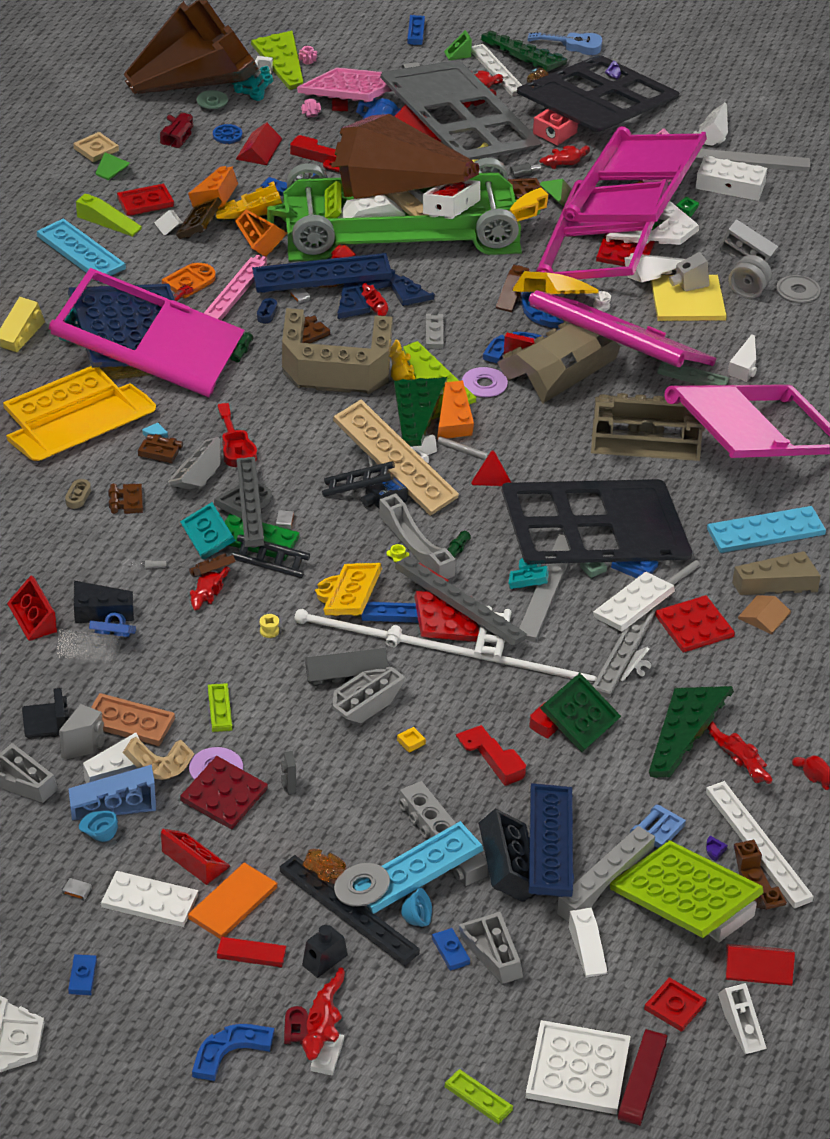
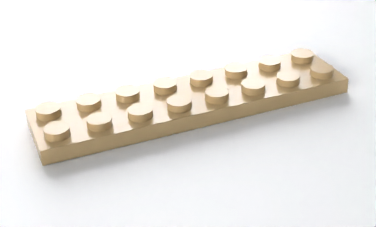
[333,399,459,516]

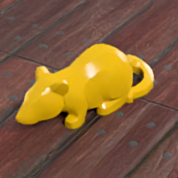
[390,340,415,381]

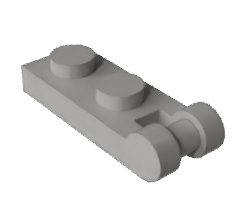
[426,313,444,349]

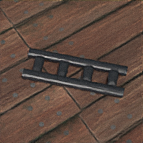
[322,461,395,497]
[231,534,310,578]

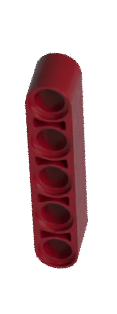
[618,1029,668,1126]

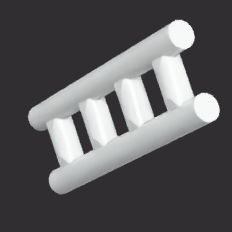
[474,606,511,661]

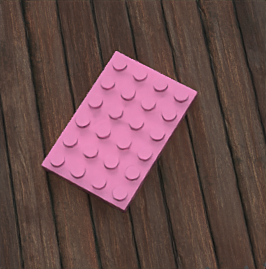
[297,68,397,102]

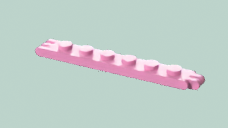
[204,255,267,320]

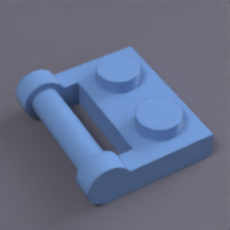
[630,805,686,848]

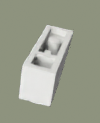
[728,335,757,382]
[569,908,607,977]
[718,983,767,1055]

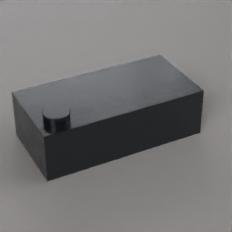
[478,808,533,902]

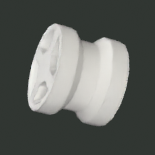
[593,291,611,312]

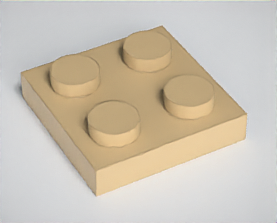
[73,132,119,162]

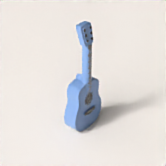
[528,32,602,55]

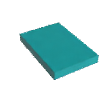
[180,502,236,560]

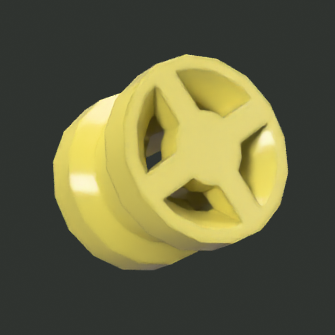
[260,614,279,638]

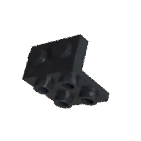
[22,688,69,738]

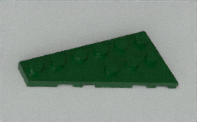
[481,31,567,72]
[394,377,447,447]
[649,686,734,778]

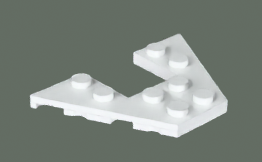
[606,201,699,245]
[0,996,44,1072]

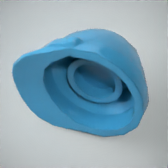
[79,810,118,842]
[401,888,432,927]

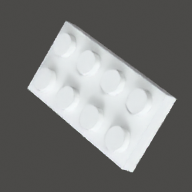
[593,572,675,632]
[101,871,198,927]

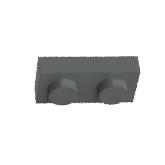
[281,751,296,795]

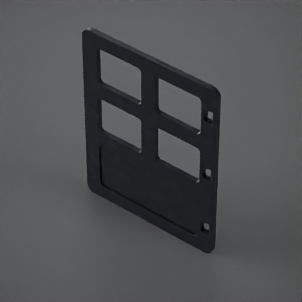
[517,55,680,132]
[501,479,692,564]

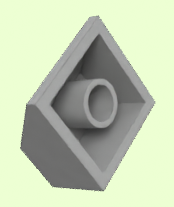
[59,704,105,760]

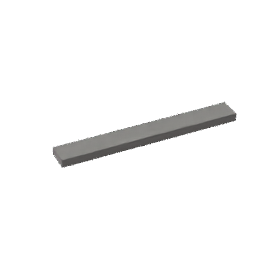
[693,149,810,172]
[520,534,569,642]
[593,601,663,698]

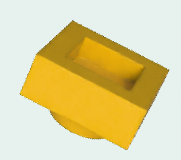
[397,727,426,753]

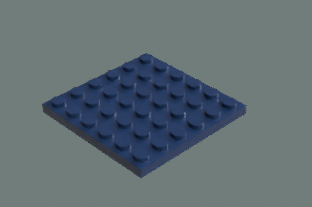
[68,284,175,368]

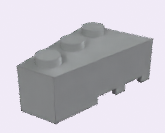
[716,219,778,263]
[0,743,58,803]
[459,912,523,984]

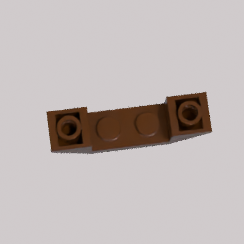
[734,839,787,910]

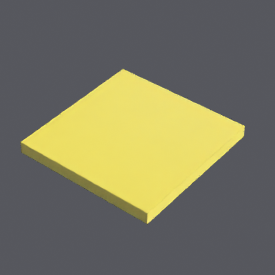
[650,275,726,321]

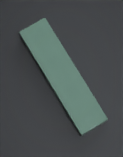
[657,361,730,385]

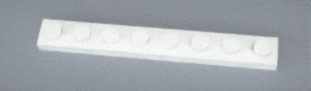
[706,781,813,909]

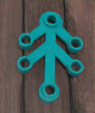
[232,66,273,101]

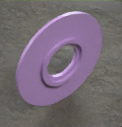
[462,367,508,397]
[189,747,243,780]

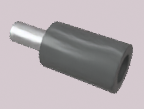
[509,163,541,178]

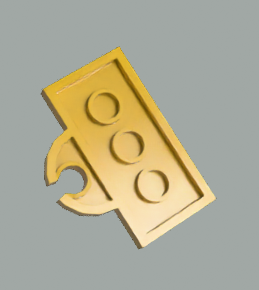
[315,563,382,616]

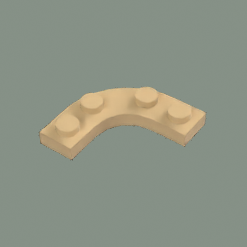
[122,737,194,780]

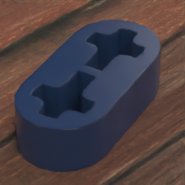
[257,298,277,324]

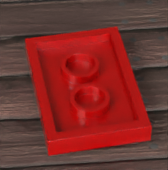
[117,183,174,216]

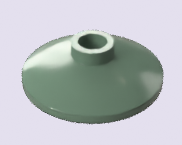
[197,90,228,109]

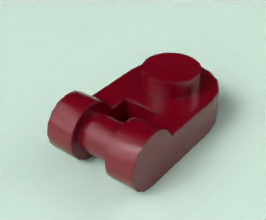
[284,1006,308,1044]

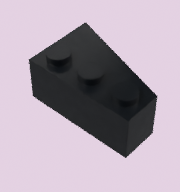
[74,580,134,623]

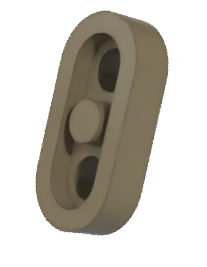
[65,479,91,509]

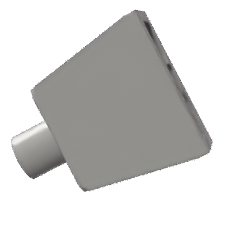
[669,252,709,292]

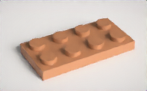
[91,693,175,746]

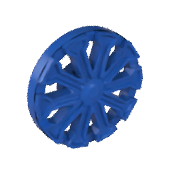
[213,124,242,144]

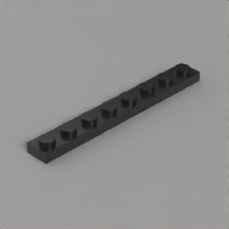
[280,855,420,966]

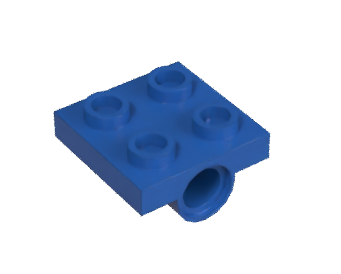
[89,613,136,637]

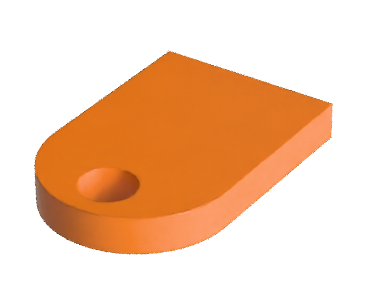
[162,263,216,299]

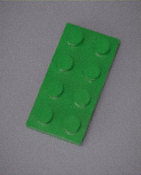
[225,514,300,561]

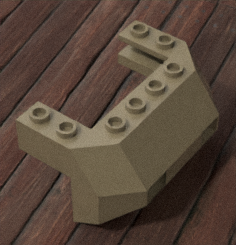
[282,308,393,394]
[497,311,621,403]
[591,393,705,461]

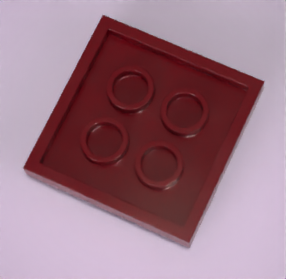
[180,755,268,829]

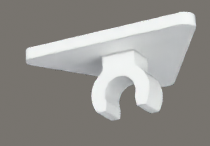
[620,647,651,681]

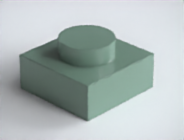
[580,562,607,578]

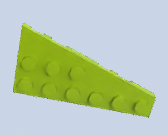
[251,31,303,90]
[403,341,476,419]

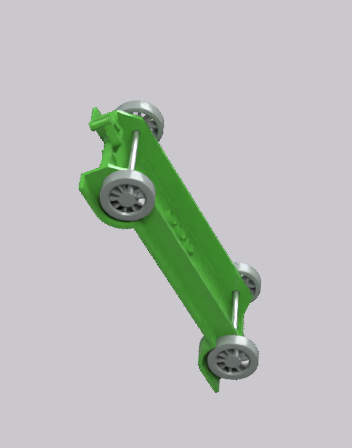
[267,158,541,262]

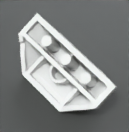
[338,195,405,218]

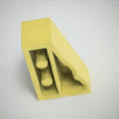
[0,297,45,352]

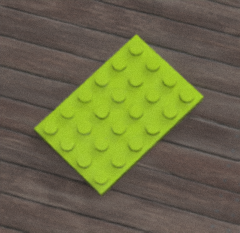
[610,840,764,938]

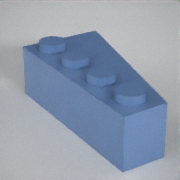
[69,764,156,820]

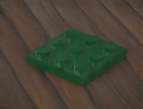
[540,673,621,752]

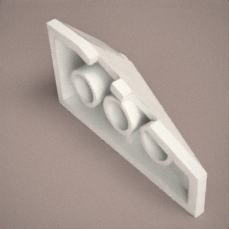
[692,103,728,146]
[625,253,685,282]

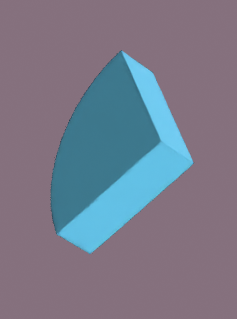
[142,423,168,438]

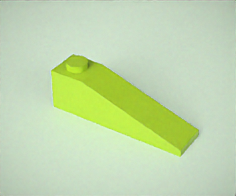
[76,193,142,237]

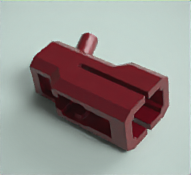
[160,112,193,148]

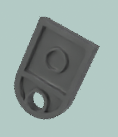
[214,484,272,519]

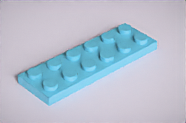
[37,218,126,282]
[707,506,826,553]
[353,821,484,914]

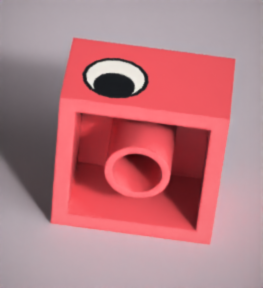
[533,109,578,146]

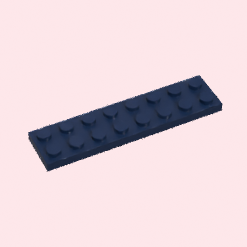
[252,253,392,293]
[529,783,573,897]

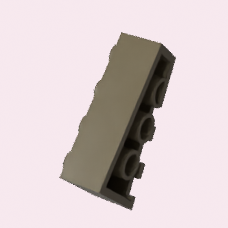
[732,551,821,595]

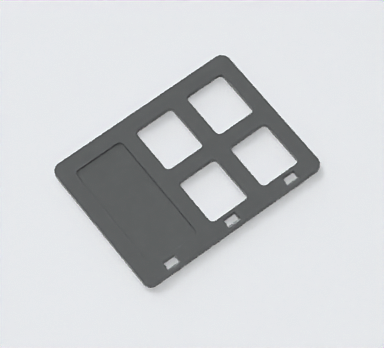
[380,60,541,160]

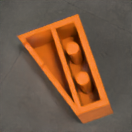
[188,166,238,207]
[235,209,287,257]
[437,380,474,440]

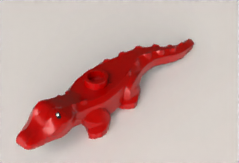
[707,721,773,784]
[302,967,345,1061]

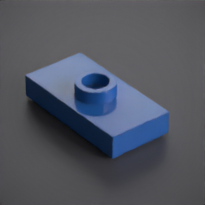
[432,928,470,971]
[68,954,97,995]

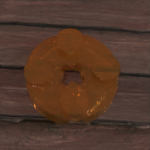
[303,849,347,881]

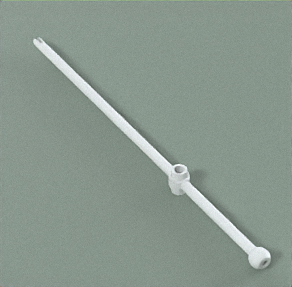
[295,609,597,683]

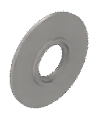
[776,275,821,303]
[334,863,390,906]

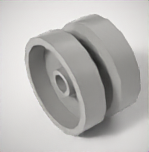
[728,255,772,299]

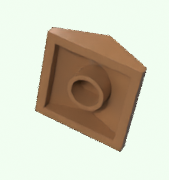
[738,595,791,634]

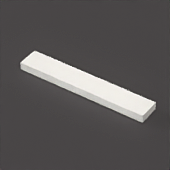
[471,44,522,96]

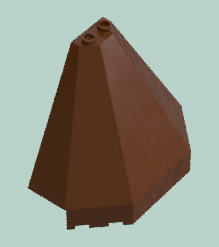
[124,0,259,94]
[331,114,479,199]

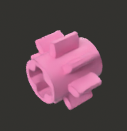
[299,46,317,64]
[301,99,321,118]

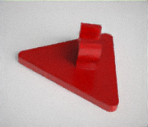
[471,450,512,486]

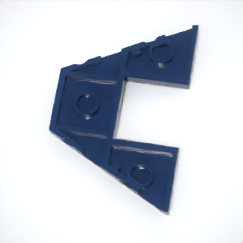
[337,269,435,319]

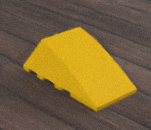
[215,181,282,219]
[513,271,599,294]

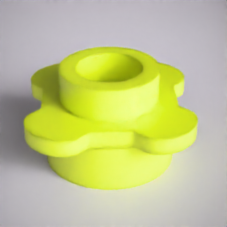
[386,544,409,562]

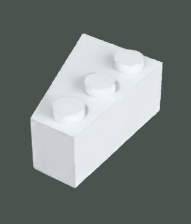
[83,733,140,783]

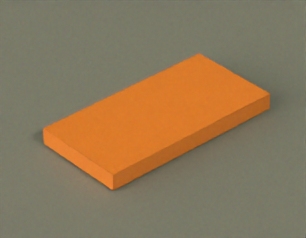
[188,862,277,939]

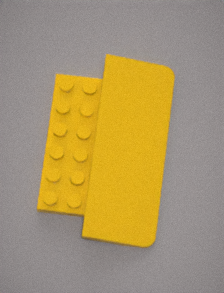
[3,366,156,461]

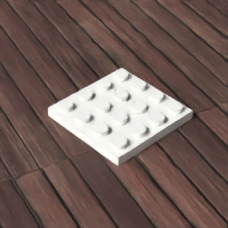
[525,1020,630,1115]

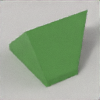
[444,30,472,60]
[95,152,130,180]
[540,179,571,207]

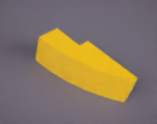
[510,188,549,222]

